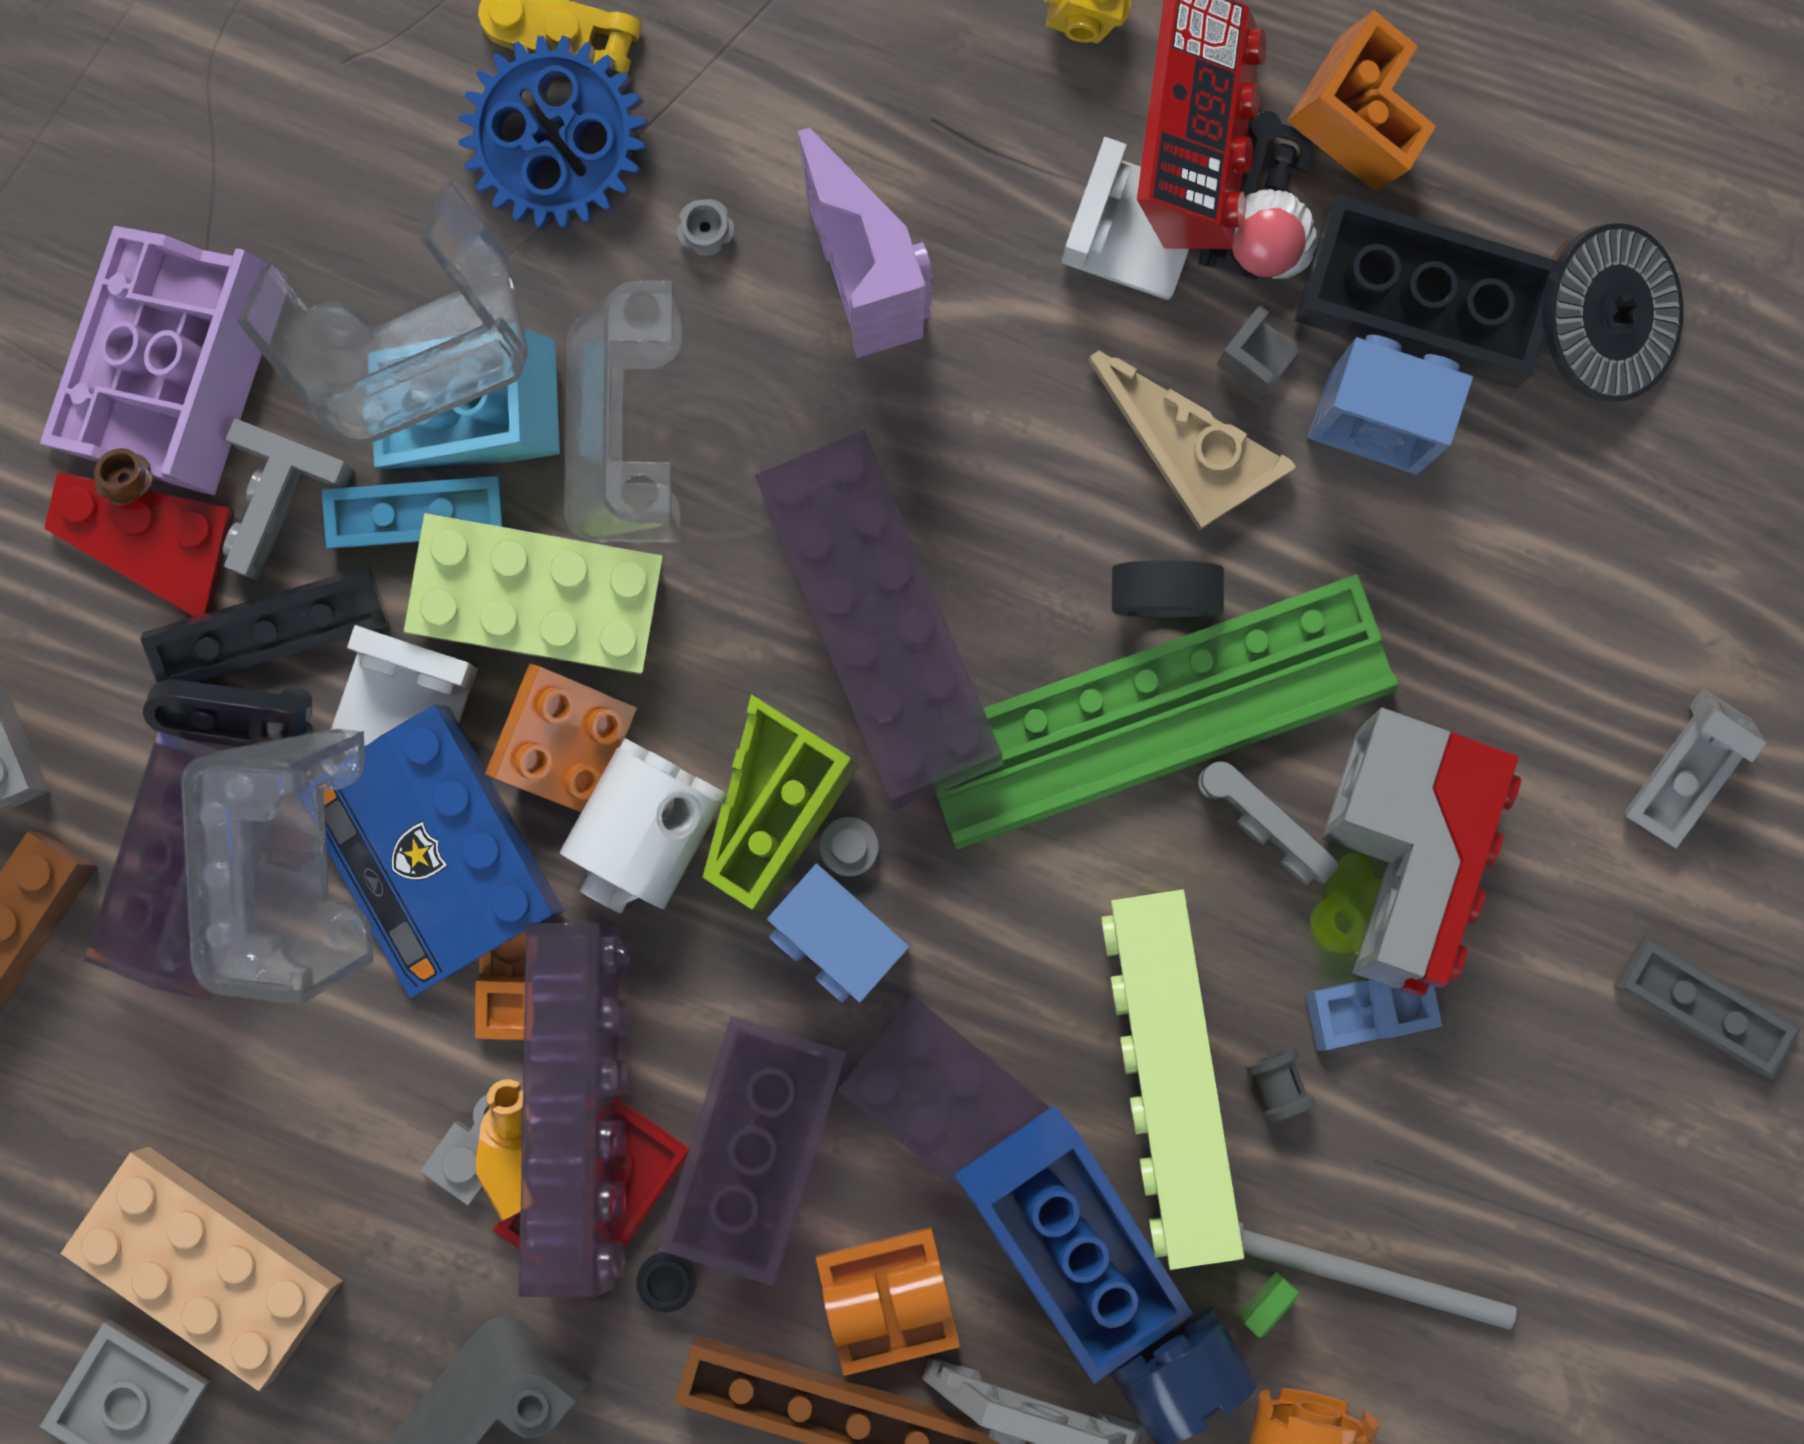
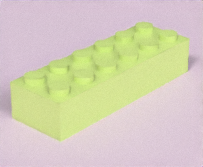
[1101,889,1244,1270]

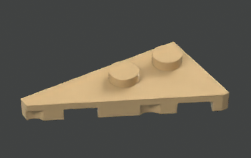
[1088,350,1296,531]

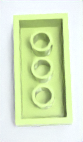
[404,513,663,675]

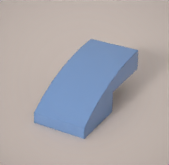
[1305,979,1442,1050]

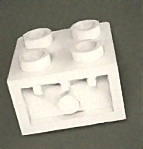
[1061,137,1189,300]
[328,625,478,752]

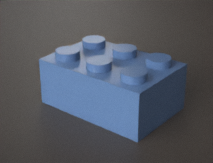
[1307,335,1473,475]
[767,863,910,1003]

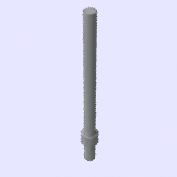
[1238,1222,1517,1330]

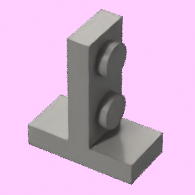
[223,418,355,582]
[1624,688,1766,848]

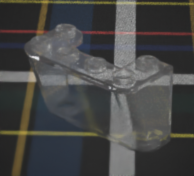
[564,280,683,543]

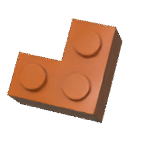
[1287,10,1436,192]

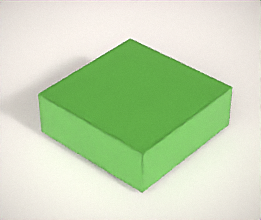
[1237,1271,1299,1338]

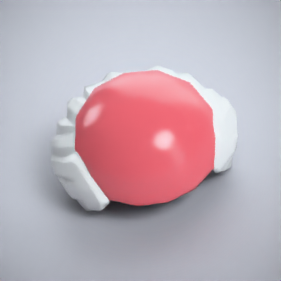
[1233,189,1317,279]

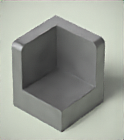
[1217,305,1301,399]

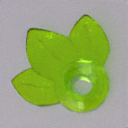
[1310,851,1383,957]

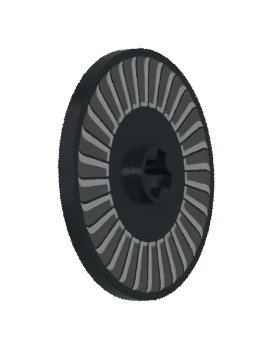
[1543,223,1684,402]

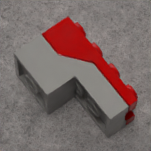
[1321,707,1521,997]

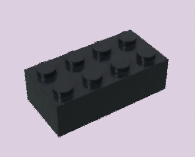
[1294,194,1556,389]

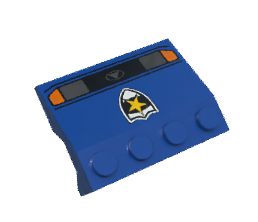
[295,704,565,999]

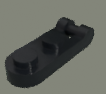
[142,679,313,754]

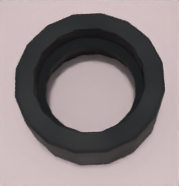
[1112,560,1224,619]

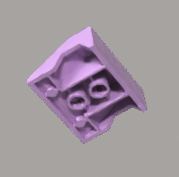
[798,127,933,358]
[39,225,288,495]

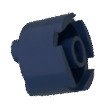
[1111,1307,1257,1444]

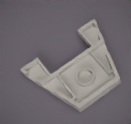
[922,1355,1148,1444]

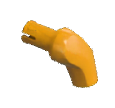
[476,1079,538,1221]

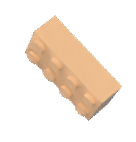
[60,1147,343,1391]

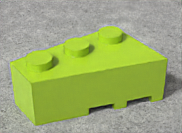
[702,694,859,915]

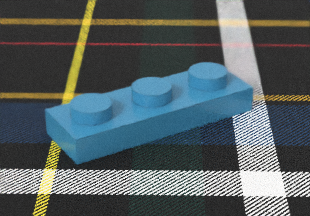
[322,476,505,550]

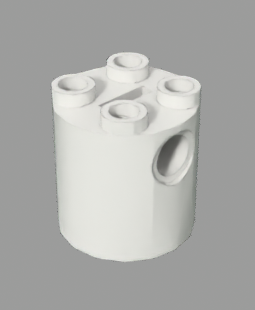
[559,738,727,914]

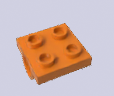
[485,663,637,812]
[815,1227,960,1376]

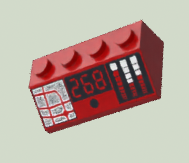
[1136,0,1266,249]

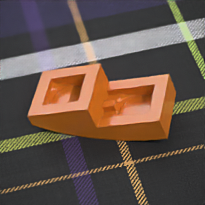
[475,923,542,1041]

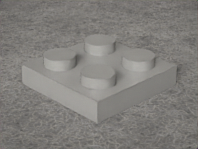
[40,1319,211,1444]

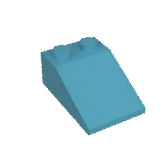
[370,325,560,470]

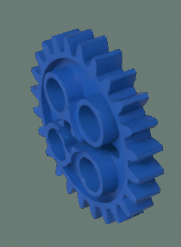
[458,36,649,229]

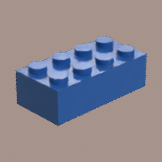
[954,1106,1193,1384]

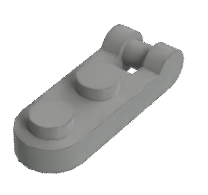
[1197,762,1340,885]

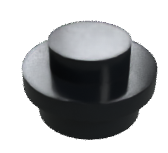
[636,1251,697,1313]

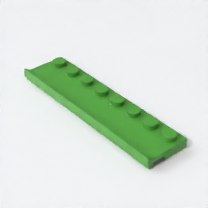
[914,574,1399,850]

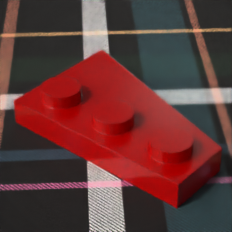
[44,472,234,617]

